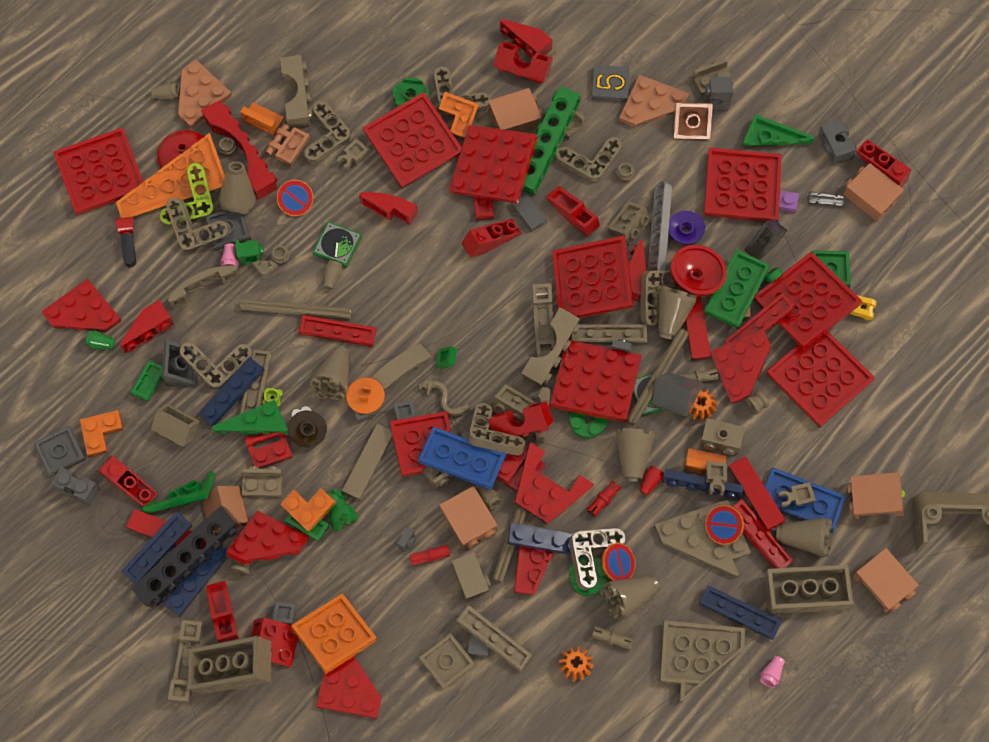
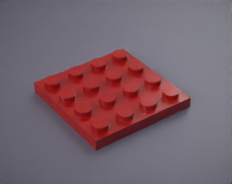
[363,92,462,189]
[449,125,538,204]
[53,127,143,216]
[704,148,782,223]
[552,235,634,318]
[754,252,862,350]
[766,331,875,428]
[550,340,642,423]

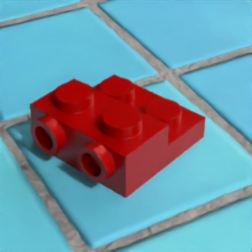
[496,443,546,492]

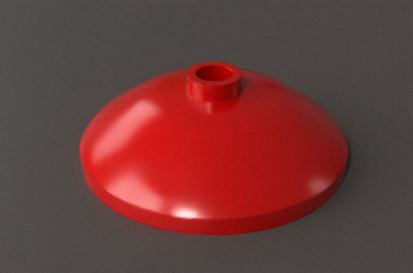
[157,130,204,168]
[670,245,727,296]

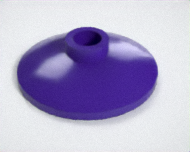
[668,211,705,245]

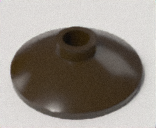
[288,410,327,448]

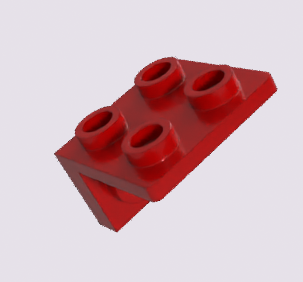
[250,617,298,667]

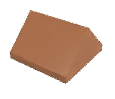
[673,102,713,139]
[202,486,249,533]

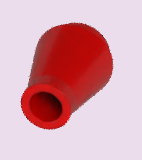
[639,465,664,496]

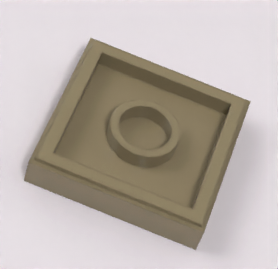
[418,633,476,691]

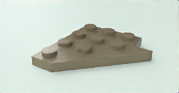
[654,499,751,578]
[660,620,745,702]

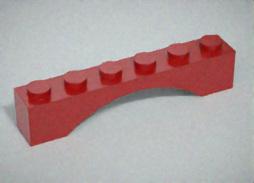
[201,100,277,200]

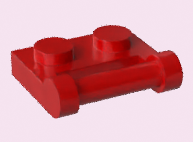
[244,432,293,469]

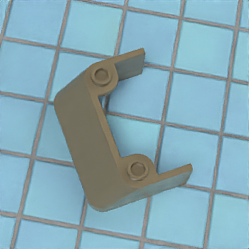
[913,492,989,551]

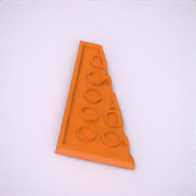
[116,133,225,218]

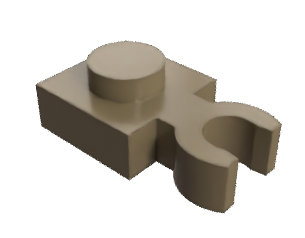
[337,138,370,171]
[706,461,727,496]
[778,482,816,507]

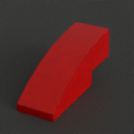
[546,186,600,237]
[359,192,418,225]
[206,581,239,643]

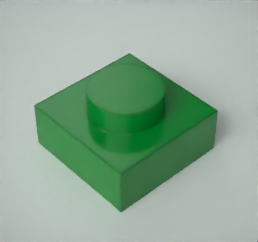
[435,346,457,369]

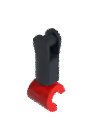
[115,216,136,268]

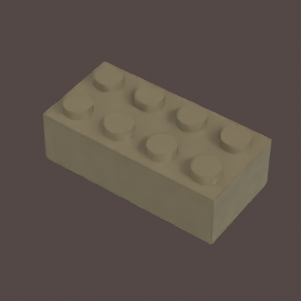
[764,565,853,614]
[188,636,271,695]

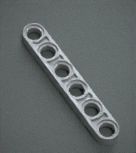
[648,181,672,281]

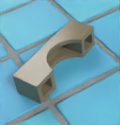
[280,55,313,129]
[521,308,581,387]

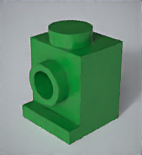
[235,240,264,265]

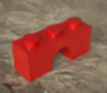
[493,41,553,83]
[488,400,554,441]

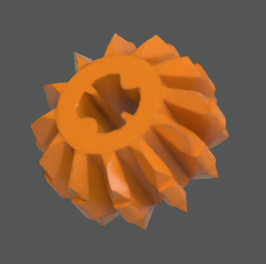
[688,389,717,421]
[559,646,594,682]

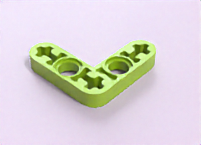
[160,163,214,225]

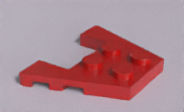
[514,442,594,524]

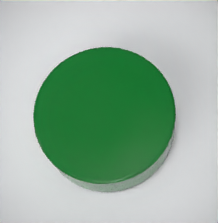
[764,267,783,283]

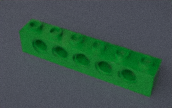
[523,86,582,196]

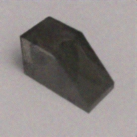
[745,219,788,260]

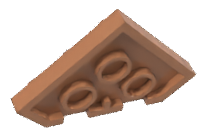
[178,59,232,129]
[619,75,689,128]

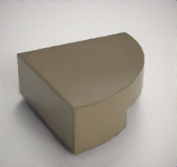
[252,260,279,279]

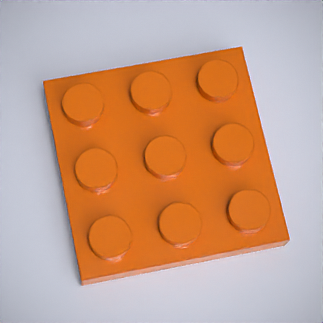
[291,593,377,674]

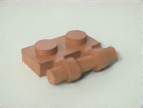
[265,123,310,166]

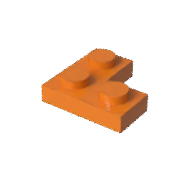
[438,92,479,138]
[80,410,123,457]
[280,488,336,532]

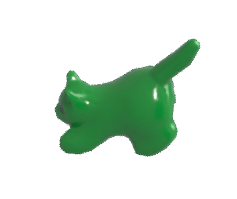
[327,489,359,531]

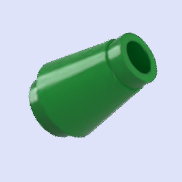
[85,330,116,350]

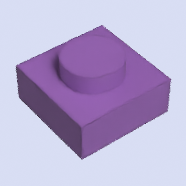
[779,190,799,213]

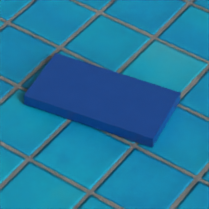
[418,427,506,490]
[765,467,846,533]

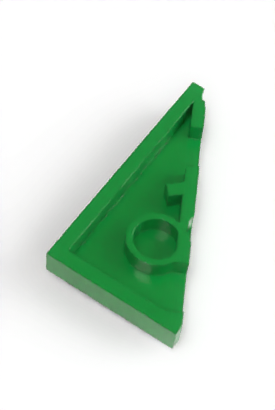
[742,114,815,147]
[211,400,289,434]
[142,471,216,514]

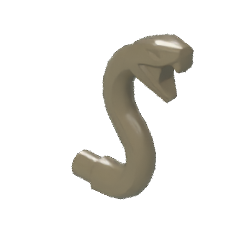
[418,380,470,417]

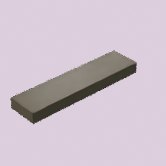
[571,324,647,344]
[240,349,272,414]
[342,424,393,501]
[455,605,532,672]

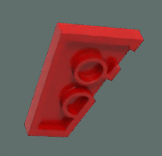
[513,546,554,596]

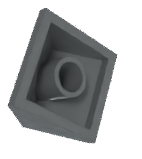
[162,340,198,386]
[652,372,703,417]

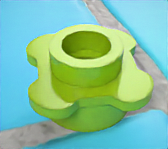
[262,388,283,407]

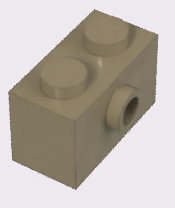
[151,404,200,447]
[700,418,745,455]
[451,552,491,600]

